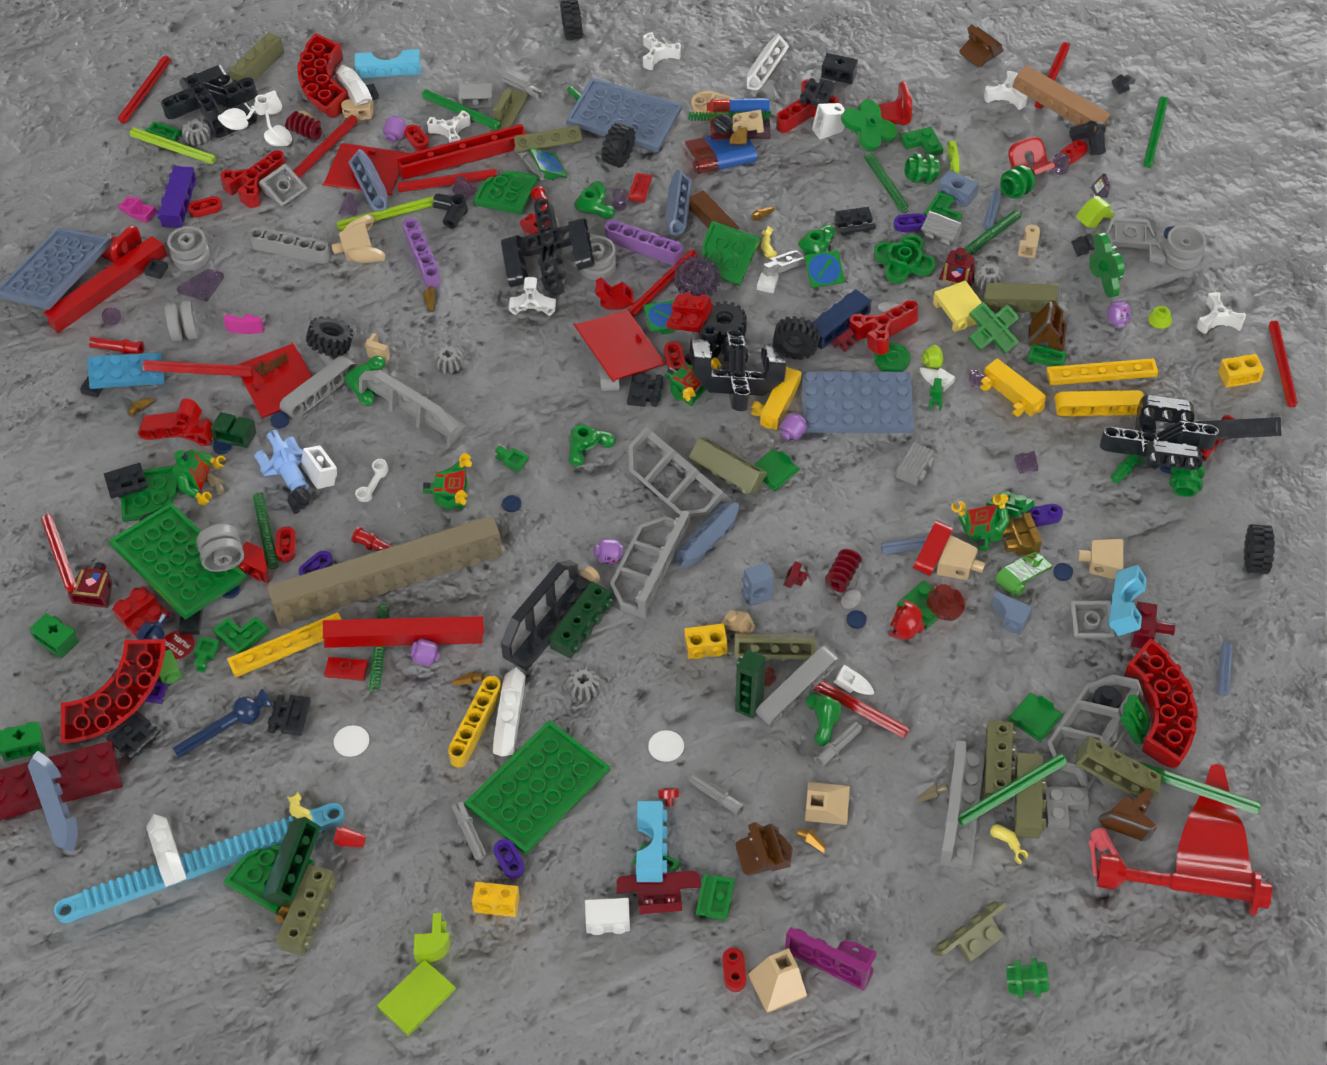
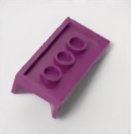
[785,927,876,991]

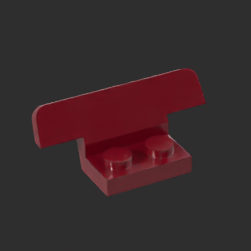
[616,871,701,914]

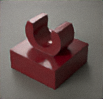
[830,328,855,352]
[783,561,808,588]

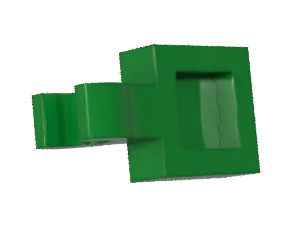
[928,378,943,411]
[495,446,529,473]
[193,637,220,673]

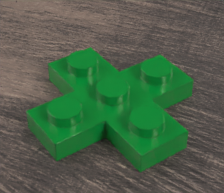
[968,302,1020,354]

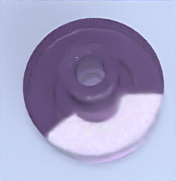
[102,307,121,325]
[969,369,986,388]

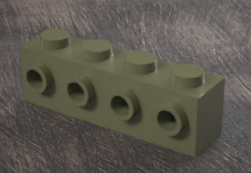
[229,32,284,82]
[985,283,1060,312]
[689,437,767,494]
[734,633,816,661]
[983,720,1016,805]
[1075,736,1161,801]
[1014,752,1046,839]
[276,864,337,956]

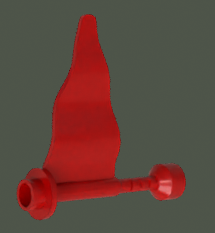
[1096,764,1272,916]

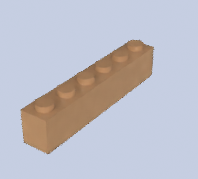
[1012,65,1111,132]

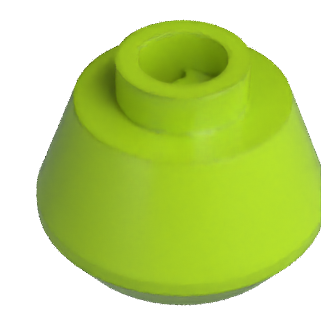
[1148,306,1173,329]
[921,344,943,369]

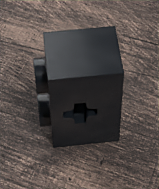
[821,53,858,84]

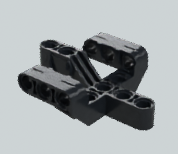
[161,65,257,138]
[501,198,595,296]
[690,330,786,411]
[1099,395,1219,470]

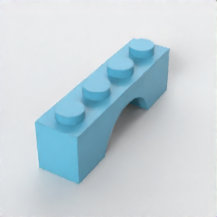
[355,49,421,78]
[1108,565,1147,636]
[636,801,667,882]

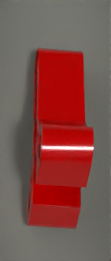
[776,79,839,133]
[220,150,286,208]
[850,300,918,355]
[138,398,213,446]

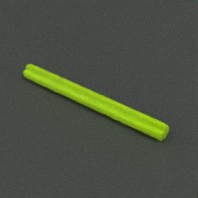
[129,127,216,164]
[336,196,434,231]

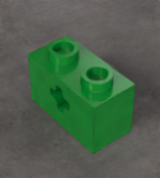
[29,613,79,658]
[0,722,46,762]

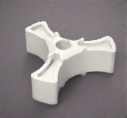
[643,32,681,70]
[984,71,1028,110]
[427,111,471,143]
[509,277,556,316]
[1197,292,1246,334]

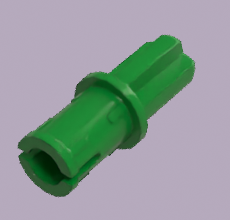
[1110,455,1138,483]

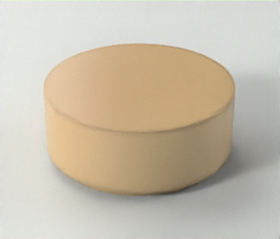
[580,566,600,583]

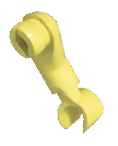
[760,226,777,259]
[287,791,313,821]
[990,824,1028,864]

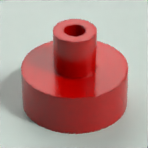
[658,788,679,806]

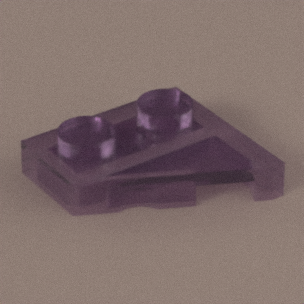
[176,268,224,302]

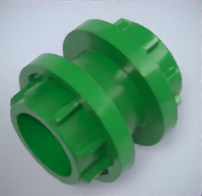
[904,153,940,184]
[1000,165,1035,199]
[1169,465,1205,497]
[1006,958,1049,999]

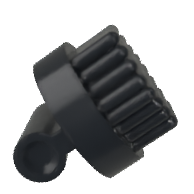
[1112,74,1135,95]
[713,114,732,134]
[1071,234,1095,257]
[287,486,312,514]

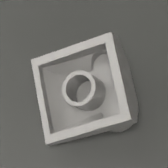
[259,164,308,208]
[1069,601,1115,638]

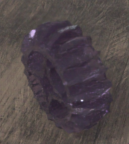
[674,254,721,297]

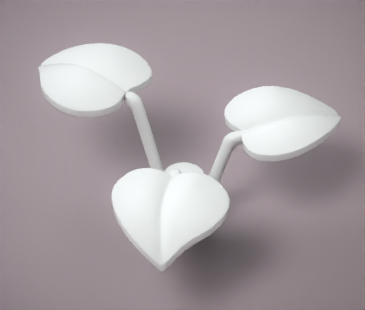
[218,90,292,146]

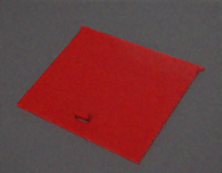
[322,143,408,196]
[573,310,666,382]
[237,342,312,418]

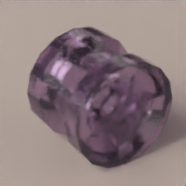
[1052,153,1070,175]

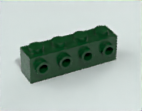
[550,581,613,659]
[735,650,766,719]
[261,817,321,907]

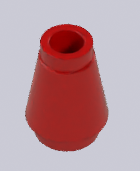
[334,826,366,848]

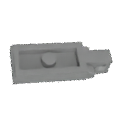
[763,250,806,277]

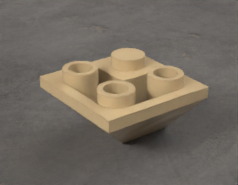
[805,782,850,825]
[748,948,807,1014]

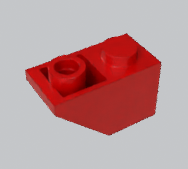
[237,541,270,584]

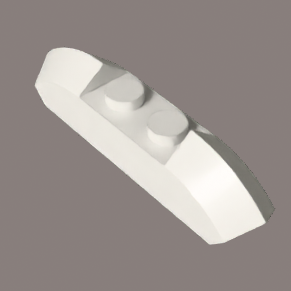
[747,34,789,90]
[335,64,372,106]
[493,667,525,756]
[146,814,187,887]

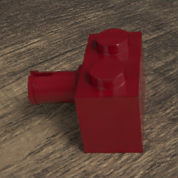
[1130,601,1176,649]

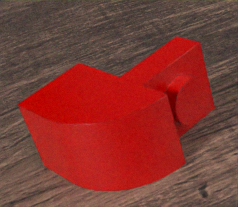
[595,277,634,310]

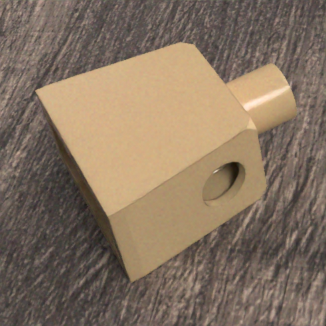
[937,535,986,580]
[1078,539,1123,579]

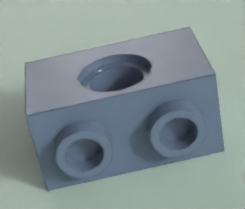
[937,170,979,207]
[742,562,774,606]

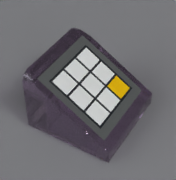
[1091,173,1110,198]

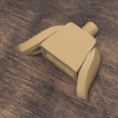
[331,214,385,263]

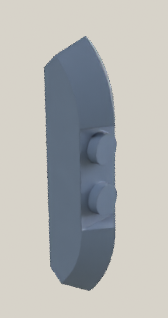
[348,149,388,211]
[665,169,692,235]
[675,502,739,568]
[28,751,78,852]

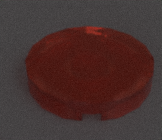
[927,584,966,621]

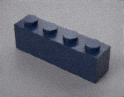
[811,289,872,350]

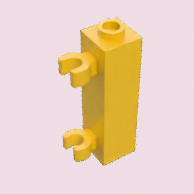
[980,358,1046,417]
[751,367,802,430]

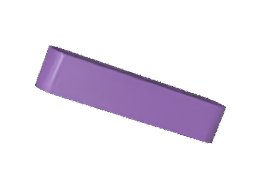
[403,218,440,288]
[605,220,683,265]

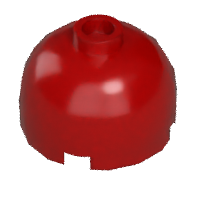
[888,599,925,640]

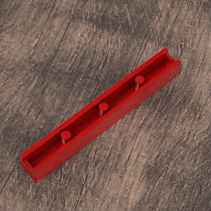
[397,124,527,180]
[43,236,167,333]
[323,616,484,648]

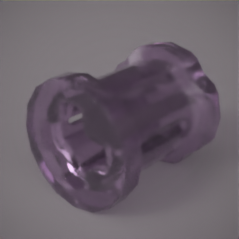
[612,189,628,212]

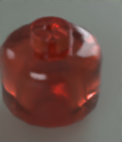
[764,667,776,687]

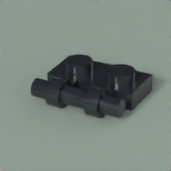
[800,78,836,107]
[835,206,876,235]
[627,373,664,407]
[103,463,148,499]
[267,695,311,736]
[106,711,161,760]

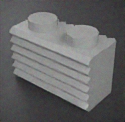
[459,83,493,109]
[921,211,963,246]
[896,442,935,486]

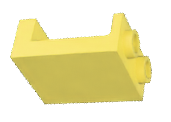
[933,280,982,332]

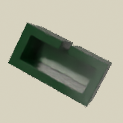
[211,412,256,448]

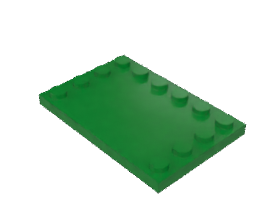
[109,503,247,620]
[464,720,610,855]

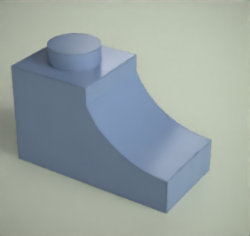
[991,591,1032,635]

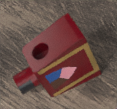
[939,248,976,287]
[68,562,112,608]

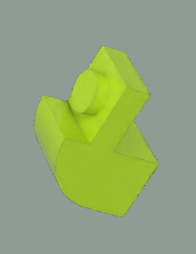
[1076,196,1115,229]
[414,913,451,963]

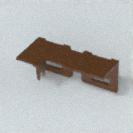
[255,353,288,377]

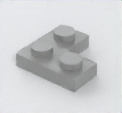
[1044,787,1089,828]

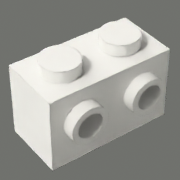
[300,445,337,489]
[585,898,630,935]

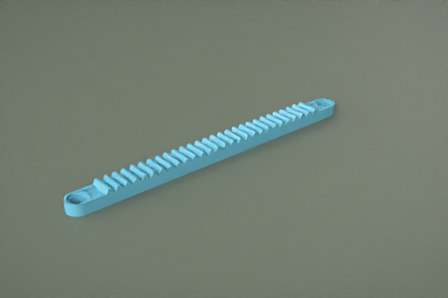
[54,803,345,923]

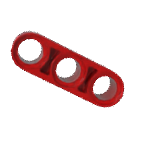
[913,520,953,577]

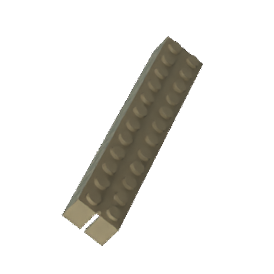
[267,516,502,626]

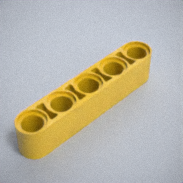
[1054,390,1144,416]
[448,676,501,768]

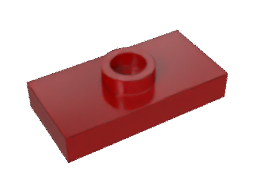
[628,173,653,203]
[324,657,368,681]

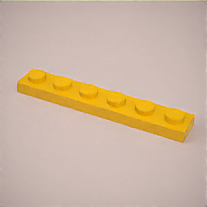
[1046,358,1158,386]
[227,612,342,678]

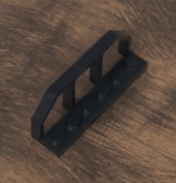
[501,560,591,671]

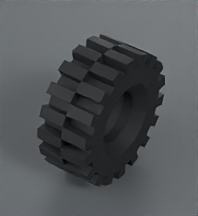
[560,0,583,41]
[601,123,636,168]
[703,301,747,346]
[306,316,354,357]
[773,316,820,360]
[1244,524,1275,574]

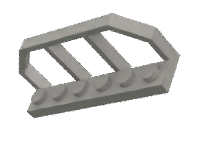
[359,370,466,448]
[629,426,732,517]
[610,511,689,619]
[1048,674,1146,790]
[939,740,985,870]

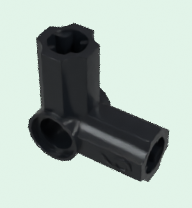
[1069,121,1106,155]
[433,193,468,229]
[685,324,722,365]

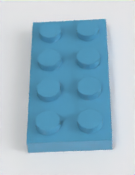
[87,352,164,389]

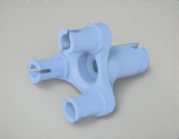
[254,430,309,491]

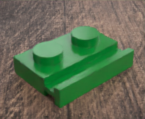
[986,491,1034,518]
[1120,695,1151,744]
[696,873,735,921]

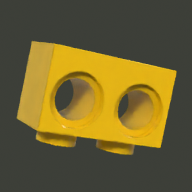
[1218,354,1264,388]
[684,623,727,659]
[472,882,520,917]

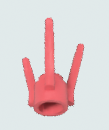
[1088,828,1127,876]

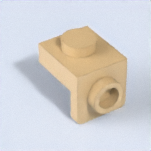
[365,333,390,362]
[720,610,755,634]

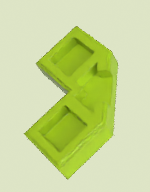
[947,141,959,174]

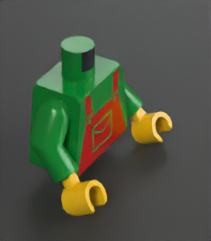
[665,358,721,406]
[172,449,226,505]
[423,453,472,510]
[951,494,1010,551]

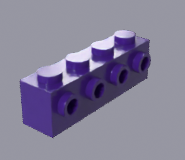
[157,166,197,228]

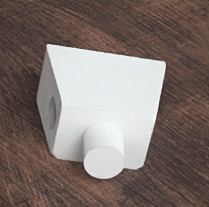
[812,103,845,139]

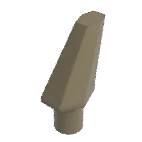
[206,473,226,495]
[917,784,949,803]

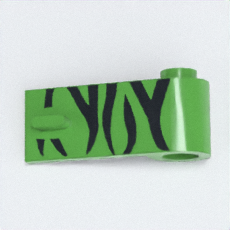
[995,551,1052,596]

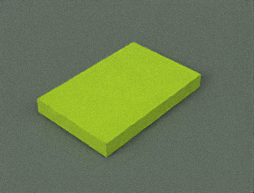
[377,959,456,1036]

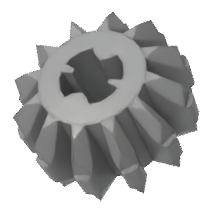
[182,118,211,146]
[974,262,1004,290]
[433,344,464,375]
[567,667,601,702]

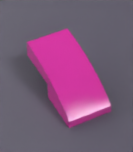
[118,196,158,223]
[224,314,264,334]

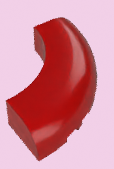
[297,33,349,118]
[1124,638,1197,768]
[60,639,166,744]

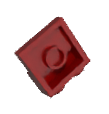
[666,292,713,333]
[112,586,170,637]

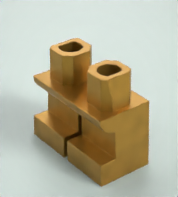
[1002,512,1042,556]

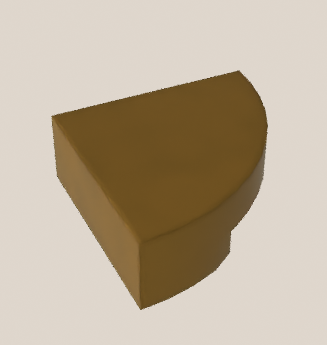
[729,127,748,145]

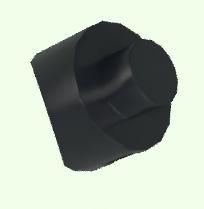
[1092,685,1121,708]

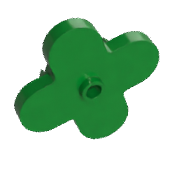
[841,99,898,151]
[1089,232,1125,298]
[873,234,936,284]

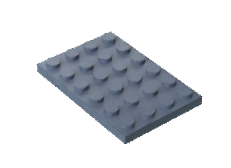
[566,78,682,152]
[0,227,112,309]
[801,371,914,433]

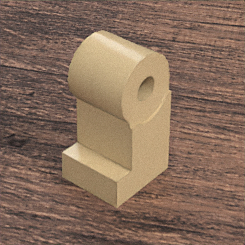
[341,99,374,120]
[732,110,764,133]
[1018,225,1040,258]

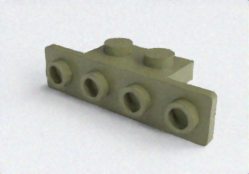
[490,88,528,132]
[514,125,582,153]
[933,901,1007,962]

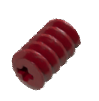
[285,111,322,141]
[825,549,862,593]

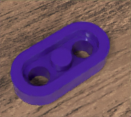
[893,213,927,232]
[1026,504,1063,527]
[299,551,333,576]
[494,839,525,879]

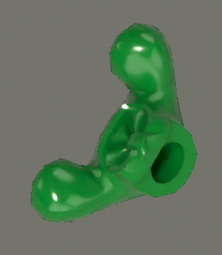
[574,181,616,219]
[798,225,835,254]
[345,356,386,406]
[568,424,616,466]
[806,692,841,746]

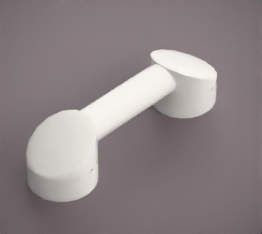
[355,459,388,502]

